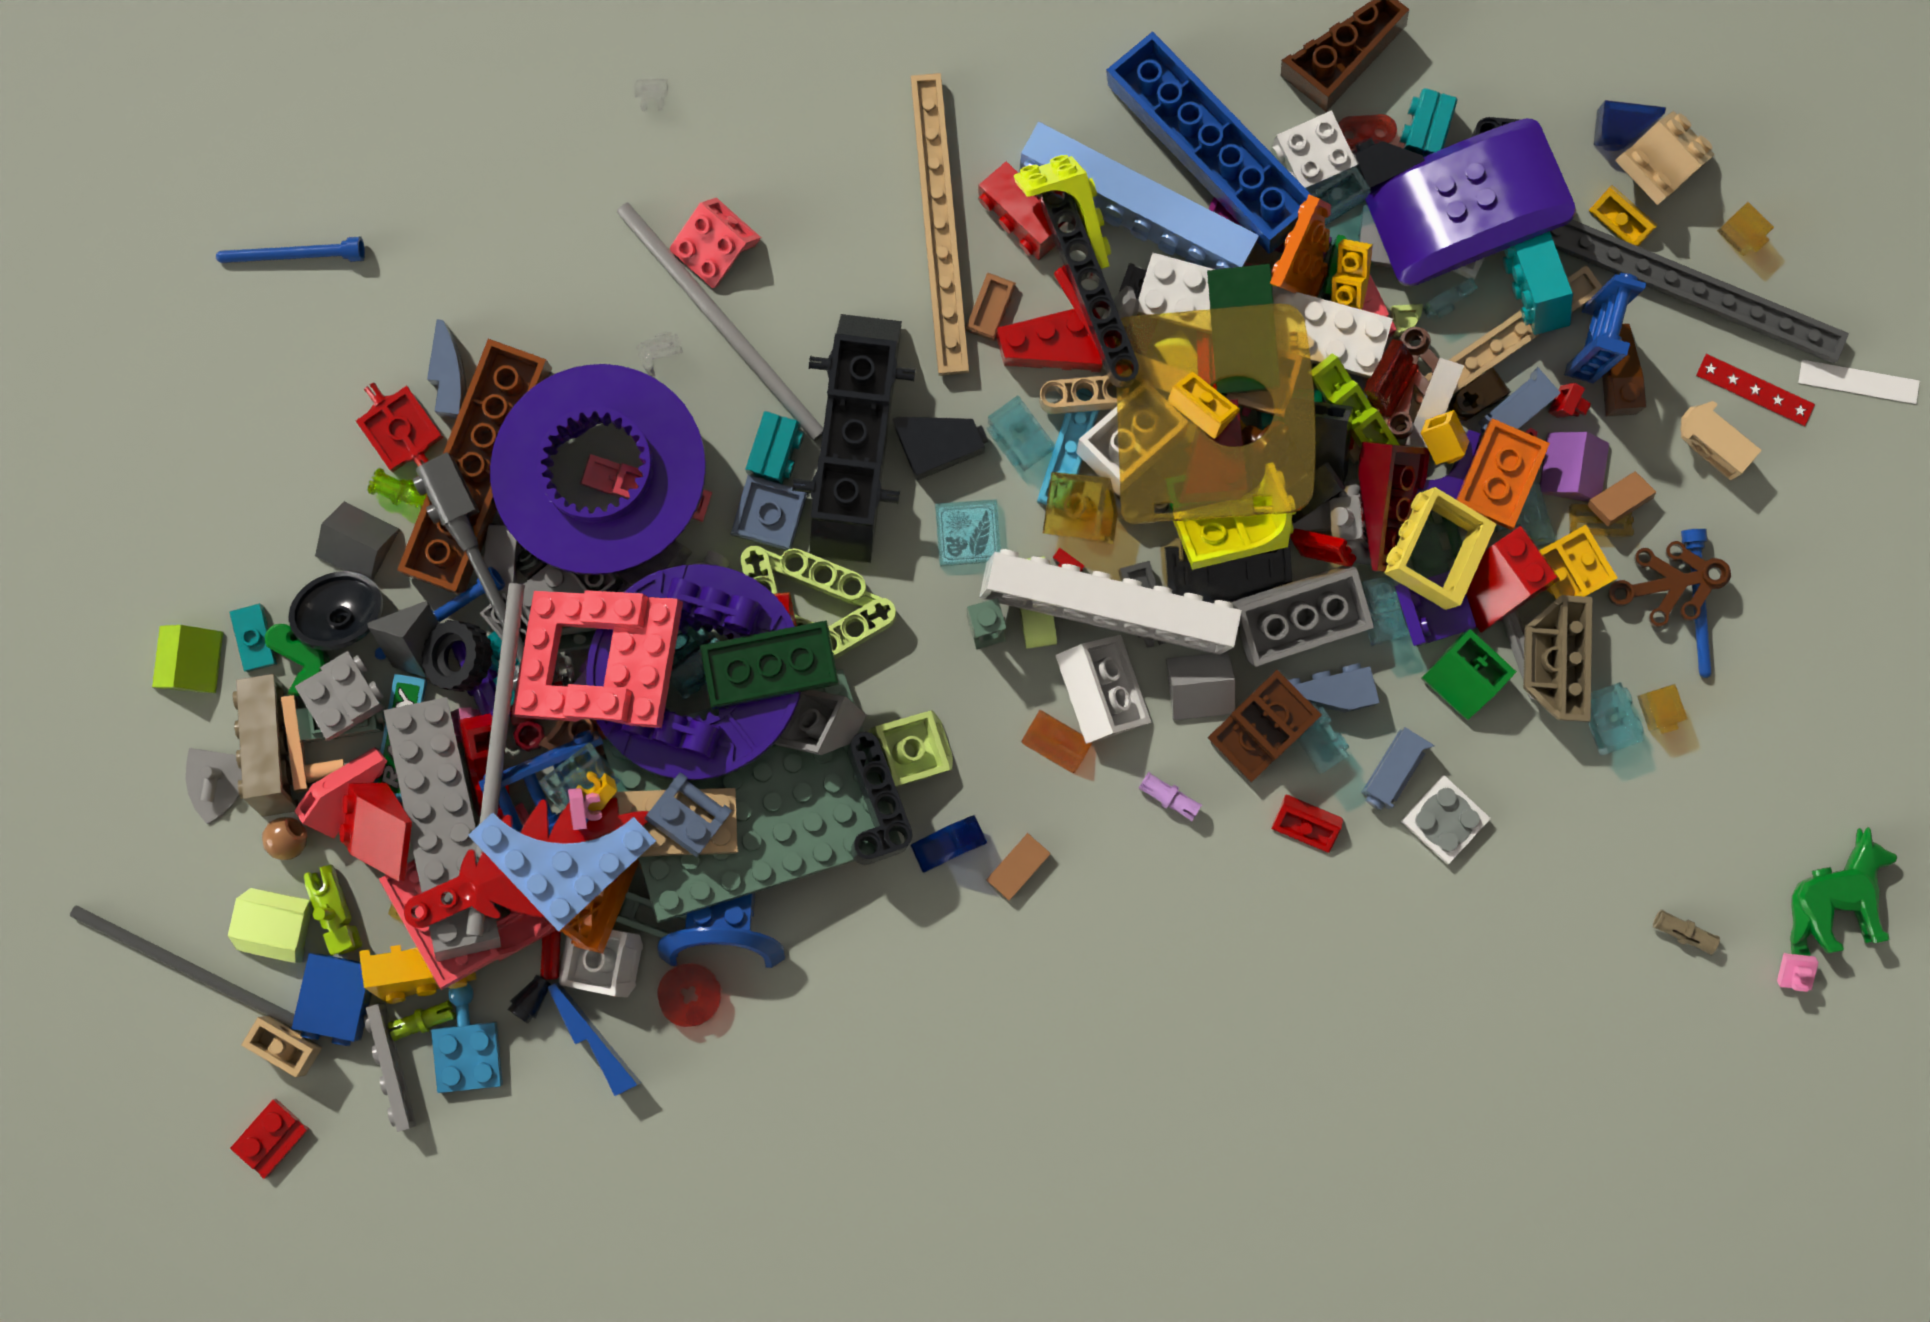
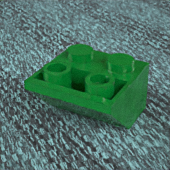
[1421,629,1517,720]

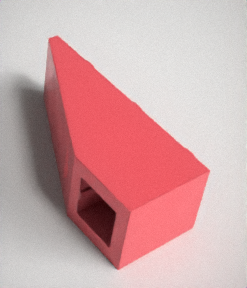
[294,747,387,839]

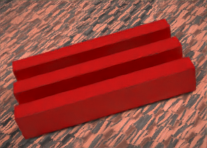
[1290,528,1357,567]

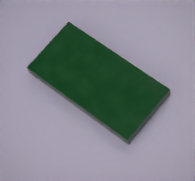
[1207,263,1281,395]
[700,620,839,710]

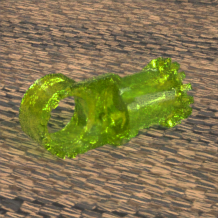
[367,468,427,508]

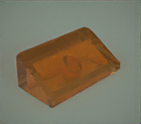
[1021,710,1093,773]

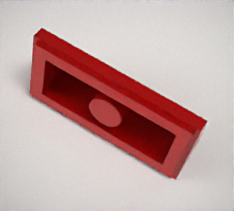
[1271,794,1343,853]

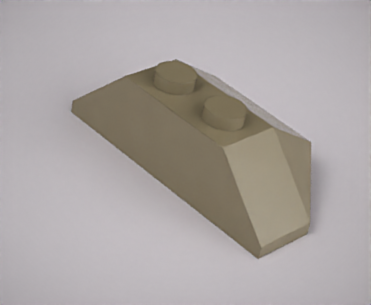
[1523,595,1592,722]

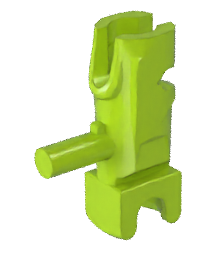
[303,865,362,956]

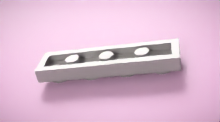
[364,1003,417,1132]

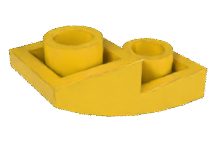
[1331,239,1373,310]

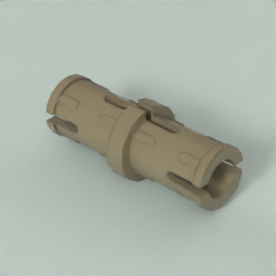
[1653,909,1720,955]

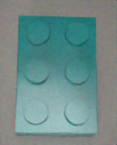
[1503,231,1573,335]

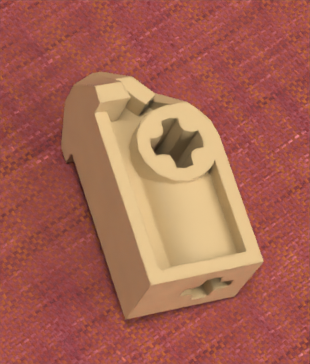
[1680,401,1762,480]

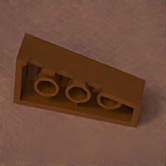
[1280,0,1409,112]

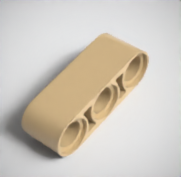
[1039,375,1130,414]

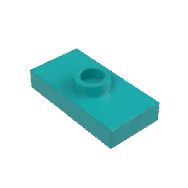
[229,603,277,672]

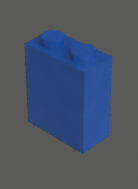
[291,953,372,1046]

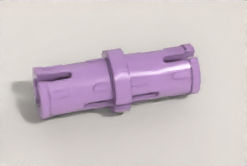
[1138,772,1202,822]

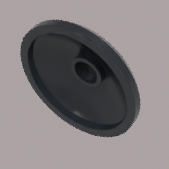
[288,571,383,650]

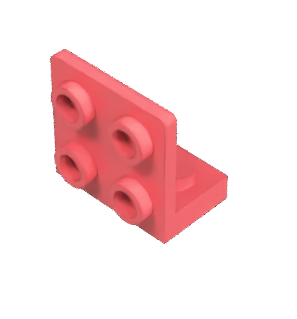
[669,198,761,288]

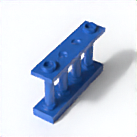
[1564,273,1646,384]
[478,730,605,836]

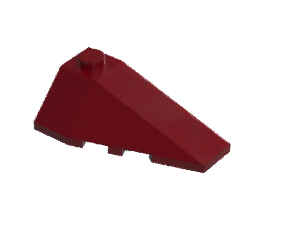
[1358,442,1430,571]

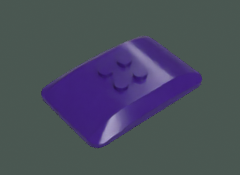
[1364,118,1576,287]

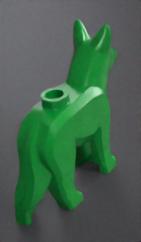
[1790,827,1897,956]

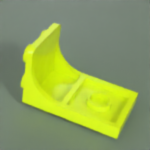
[1014,155,1111,269]
[1173,463,1296,570]

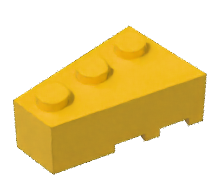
[359,945,477,1004]

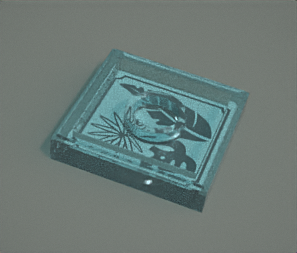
[935,499,1001,566]

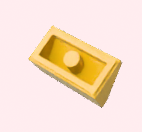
[1589,185,1657,246]
[1168,371,1240,438]

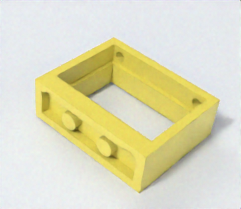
[1384,487,1497,610]

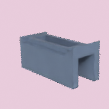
[1478,367,1561,435]
[1361,727,1435,810]

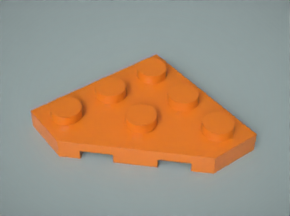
[1270,194,1331,297]

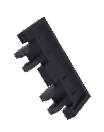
[1164,537,1292,603]

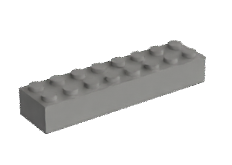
[383,697,501,962]

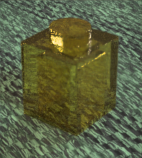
[1717,202,1774,256]
[1637,684,1688,734]

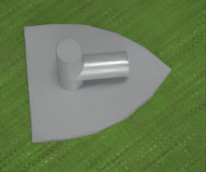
[185,748,242,824]

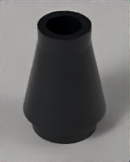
[507,975,551,1024]

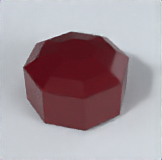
[513,720,546,752]

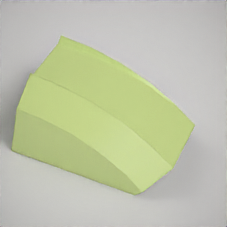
[867,710,953,788]
[228,888,314,963]

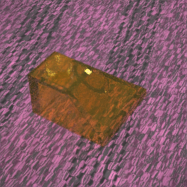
[1043,472,1118,544]

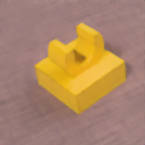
[576,772,617,811]

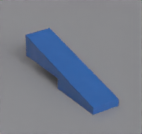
[548,983,641,1097]

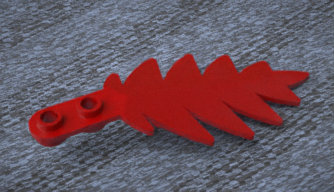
[404,798,649,928]

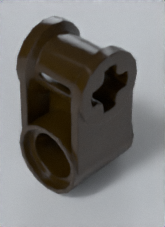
[1449,367,1511,421]

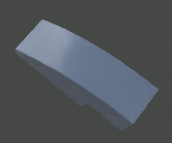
[427,319,467,420]

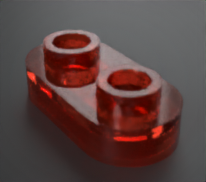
[1338,114,1397,150]

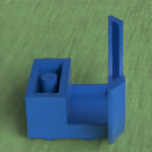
[657,893,785,968]

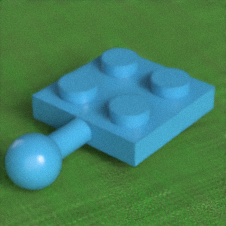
[431,983,503,1093]

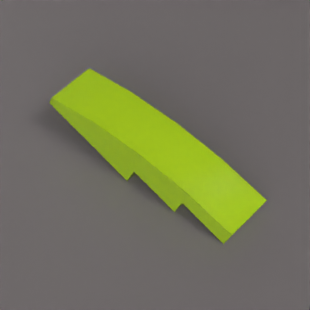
[1308,354,1399,449]

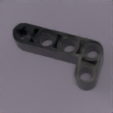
[848,732,913,865]

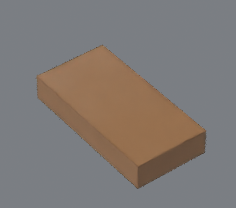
[965,272,1016,341]
[1587,471,1656,527]
[986,833,1051,901]

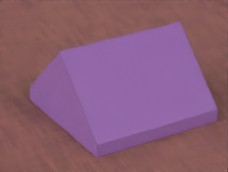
[1538,432,1609,502]

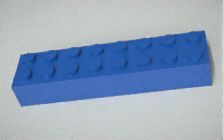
[1106,31,1311,254]

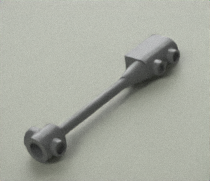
[412,452,559,692]

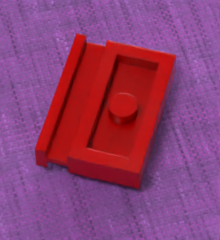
[230,1099,310,1179]

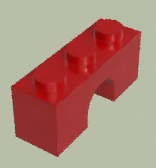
[459,713,510,817]

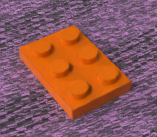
[1456,418,1550,530]

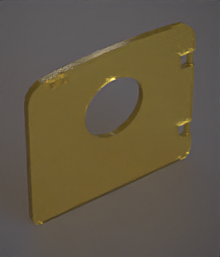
[1115,303,1316,524]

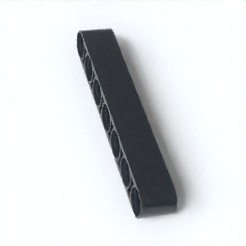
[1041,190,1139,389]

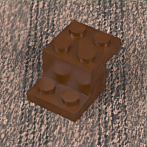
[1207,670,1322,782]

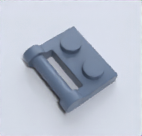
[645,772,733,857]

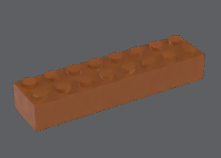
[397,338,552,595]

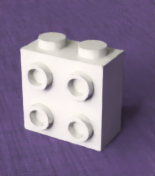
[1271,110,1358,193]

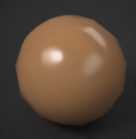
[262,817,307,860]

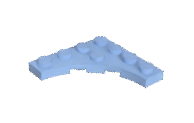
[468,813,656,931]

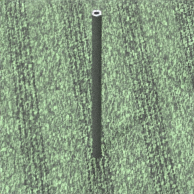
[70,905,295,1027]

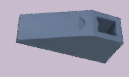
[1288,663,1380,713]

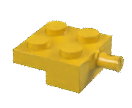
[1540,525,1618,599]

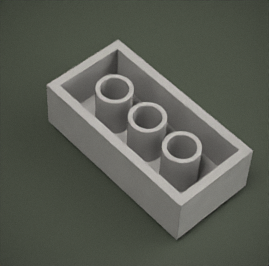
[1230,566,1374,667]

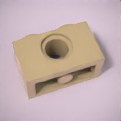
[241,1016,323,1077]

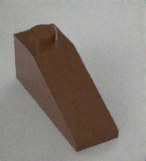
[1602,323,1646,416]

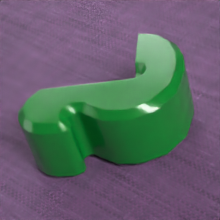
[265,623,330,698]

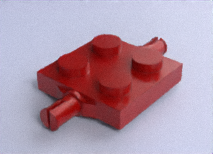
[355,383,444,473]

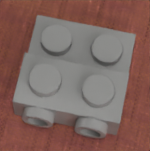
[295,651,384,741]

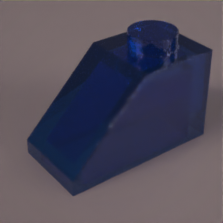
[1594,100,1666,151]
[910,814,987,873]

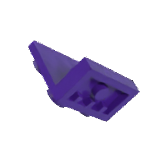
[1395,571,1476,647]

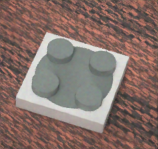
[1401,775,1491,864]

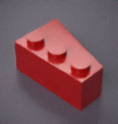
[996,309,1103,373]

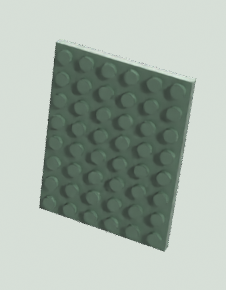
[602,669,902,923]

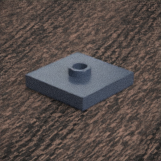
[730,475,808,551]

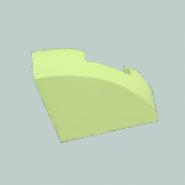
[1390,304,1423,338]

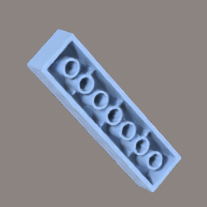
[1019,121,1259,270]

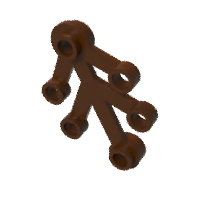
[1366,327,1439,439]
[1608,541,1731,628]

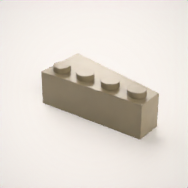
[233,674,299,817]

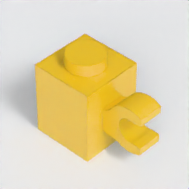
[1421,410,1470,465]

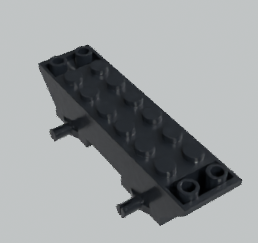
[792,314,916,563]

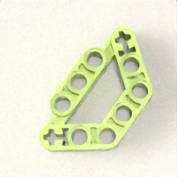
[741,546,896,659]

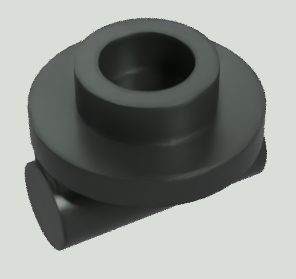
[517,549,548,580]

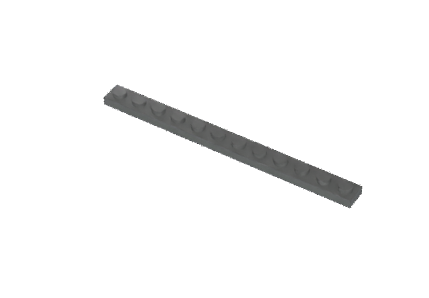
[1550,219,1849,364]

